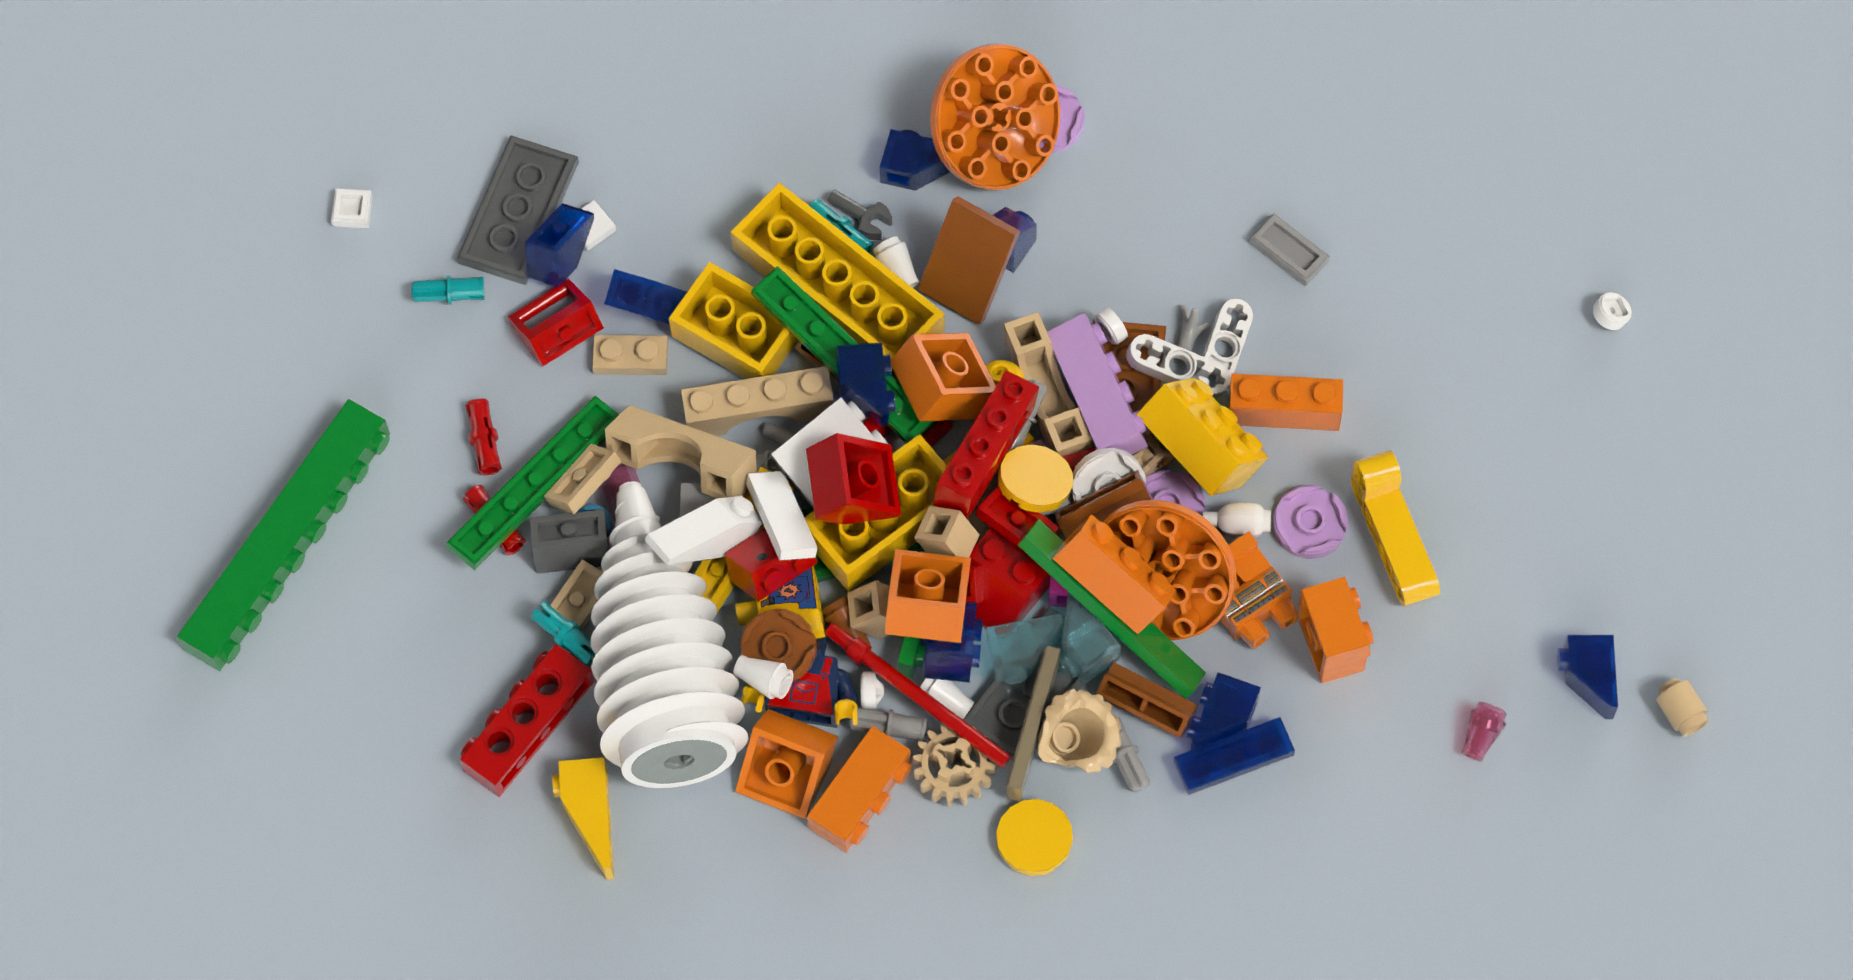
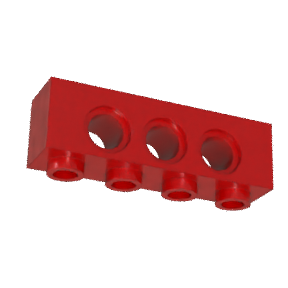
[933,370,1039,520]
[460,644,595,797]

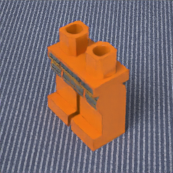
[1219,531,1298,649]

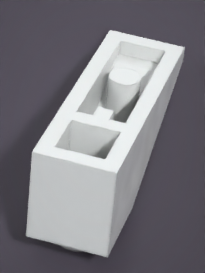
[644,495,763,565]

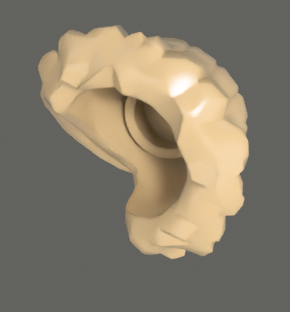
[1037,689,1121,774]

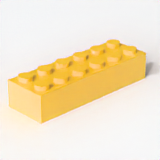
[730,182,945,381]

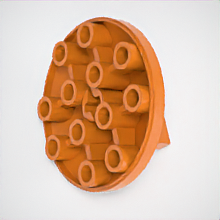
[930,44,1060,190]
[1103,500,1237,640]

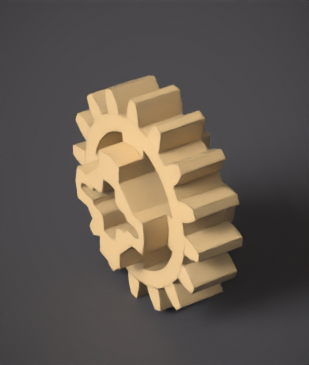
[913,724,996,807]

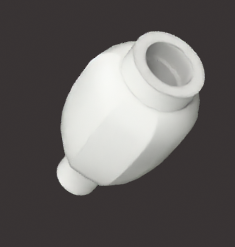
[1203,502,1271,538]

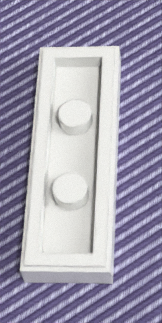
[746,471,818,560]

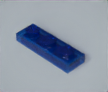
[1174,717,1295,795]

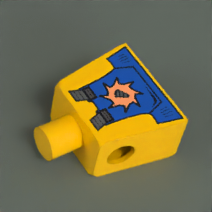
[735,566,825,639]

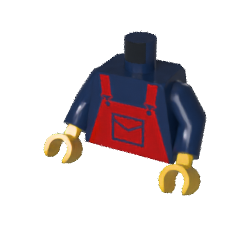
[741,637,858,728]

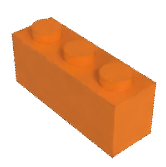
[1229,373,1343,431]
[1053,514,1176,634]
[807,725,913,853]

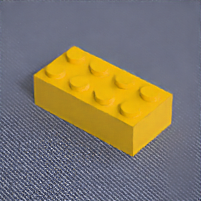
[804,434,947,592]

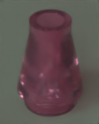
[1461,702,1507,762]

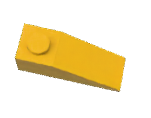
[552,757,614,879]

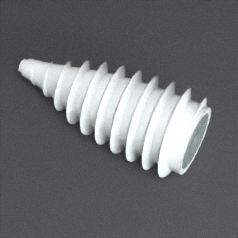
[590,481,749,788]

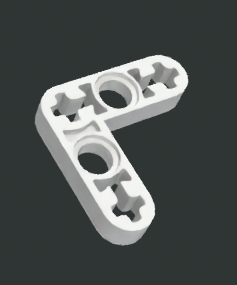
[1126,299,1253,399]

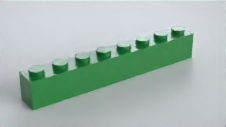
[176,399,390,672]

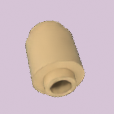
[1656,678,1710,737]

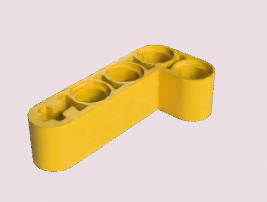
[1351,450,1440,607]

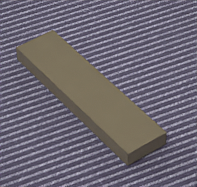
[1006,646,1060,802]

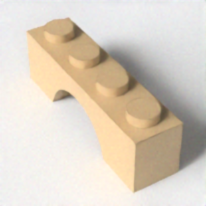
[1004,312,1092,457]
[681,366,834,436]
[605,405,757,499]

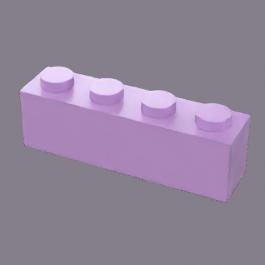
[1047,313,1148,455]

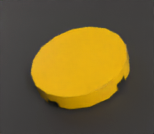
[998,445,1073,513]
[996,799,1073,876]

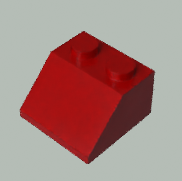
[806,433,901,525]
[965,528,1050,642]

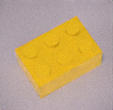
[669,262,799,379]
[1136,378,1269,496]

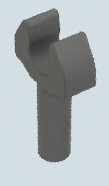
[828,189,893,240]

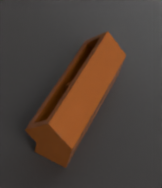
[1055,470,1153,539]
[1096,662,1198,738]

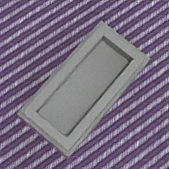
[1250,213,1330,286]

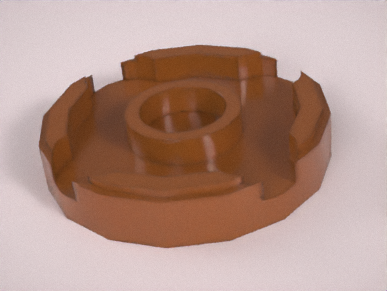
[740,609,817,682]

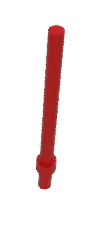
[825,622,1012,769]

